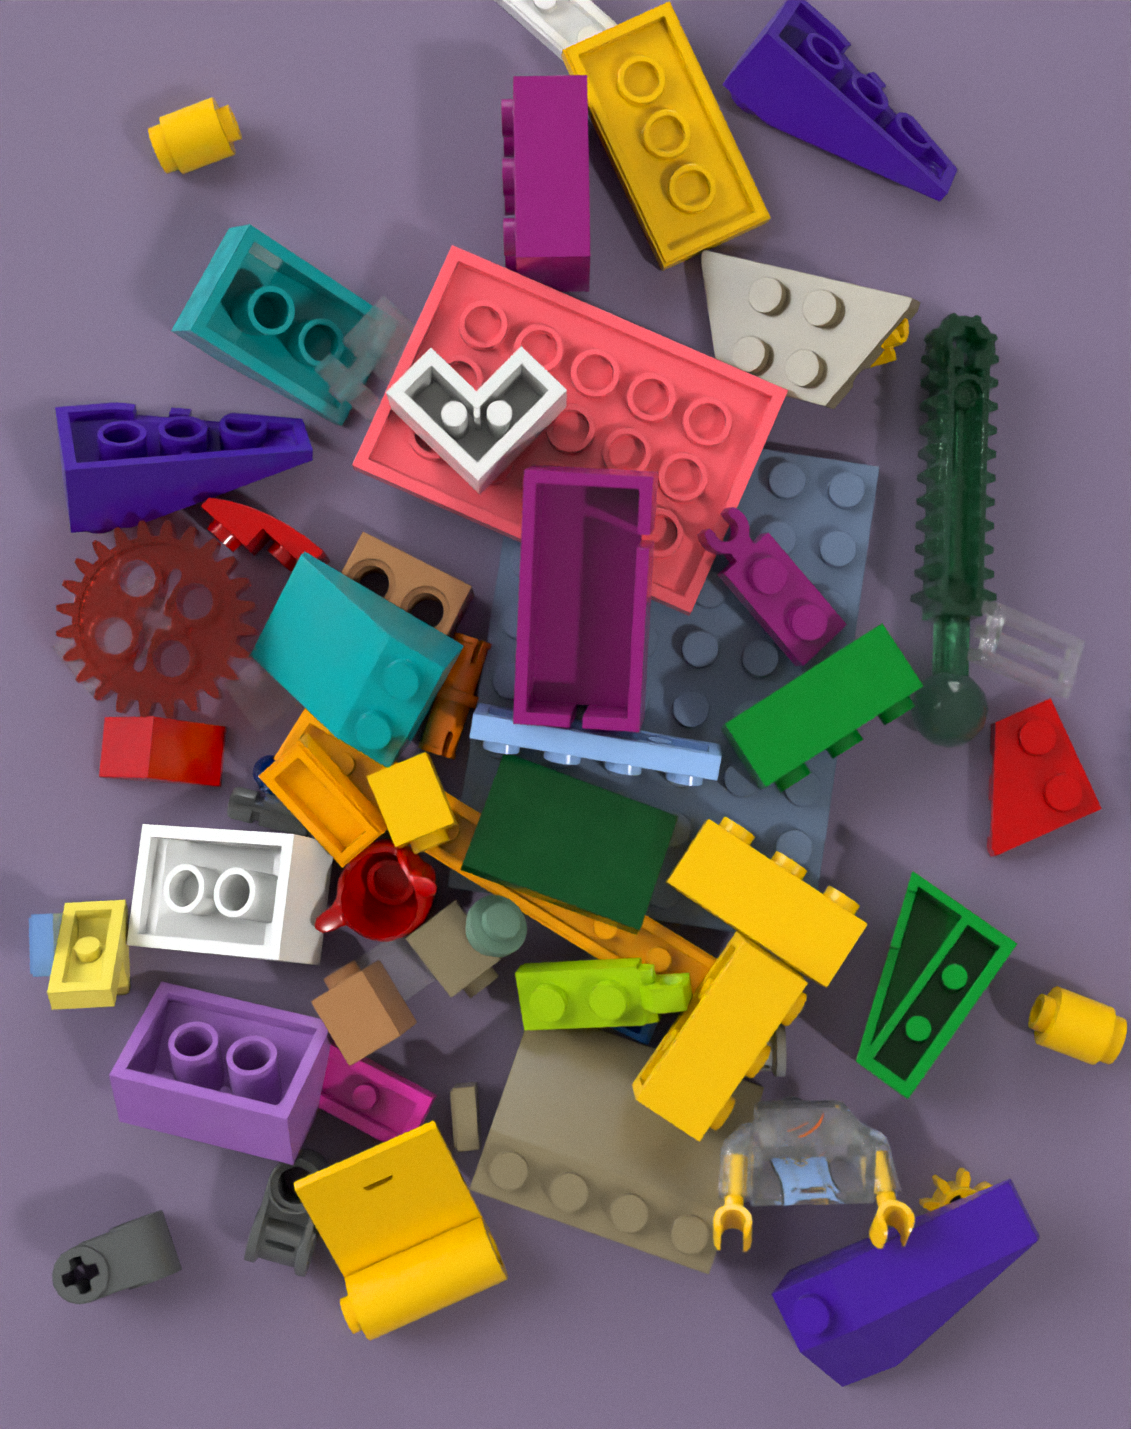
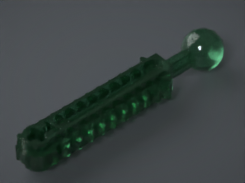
[910,313,999,748]

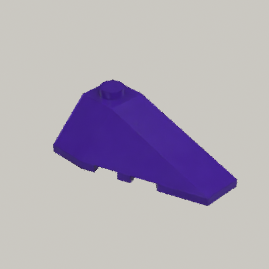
[722,0,958,202]
[55,402,313,534]
[772,1178,1040,1387]

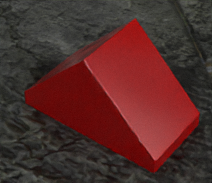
[99,716,227,787]

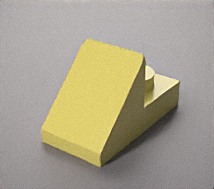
[47,900,130,1010]

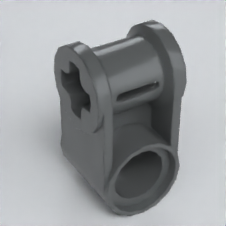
[244,1148,329,1277]
[52,1210,182,1305]

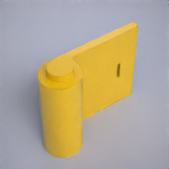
[294,1120,508,1341]

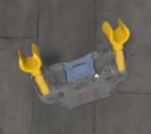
[713,1096,915,1252]

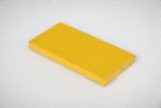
[561,1,771,271]

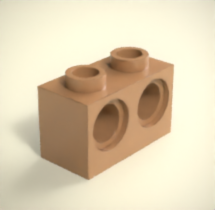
[341,532,474,638]

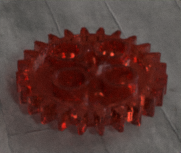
[56,520,259,719]

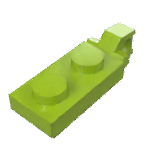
[515,958,693,1031]

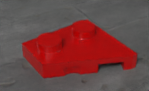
[987,698,1102,857]

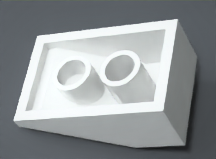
[126,824,333,966]

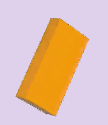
[258,733,387,868]

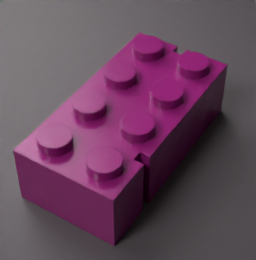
[513,465,658,732]

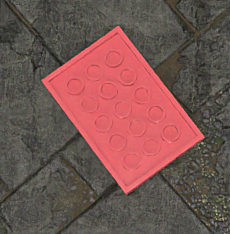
[352,245,788,616]

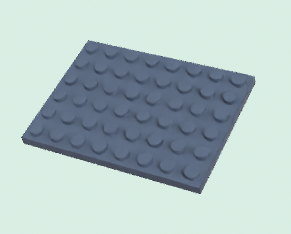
[447,449,880,932]

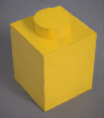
[367,752,458,855]

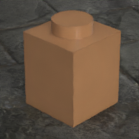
[311,959,417,1066]

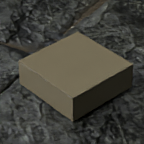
[450,1082,482,1152]

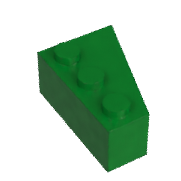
[856,871,1017,1100]

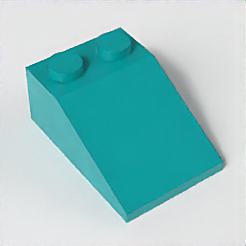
[171,224,399,426]
[250,552,464,768]

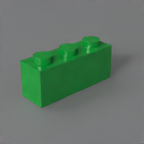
[721,623,924,793]

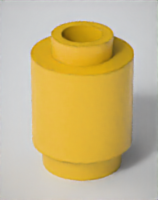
[148,97,242,174]
[1028,986,1127,1065]

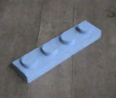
[469,703,722,786]

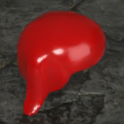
[314,839,437,942]

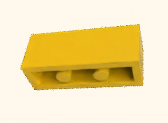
[665,817,868,988]
[632,930,808,1142]

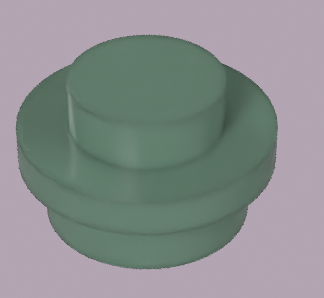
[465,895,527,957]

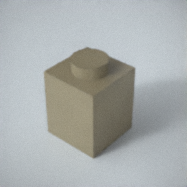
[406,900,502,999]

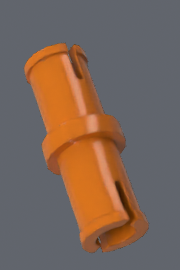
[417,632,492,760]

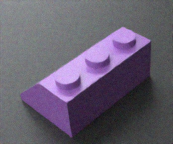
[109,981,332,1165]

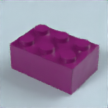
[501,75,591,292]

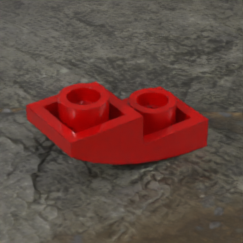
[201,497,330,573]

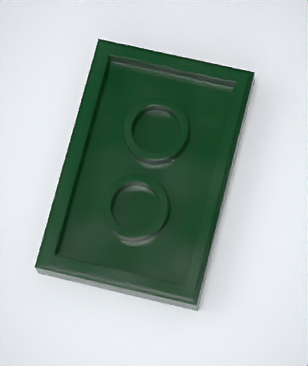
[460,754,679,935]

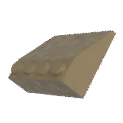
[469,1028,764,1275]

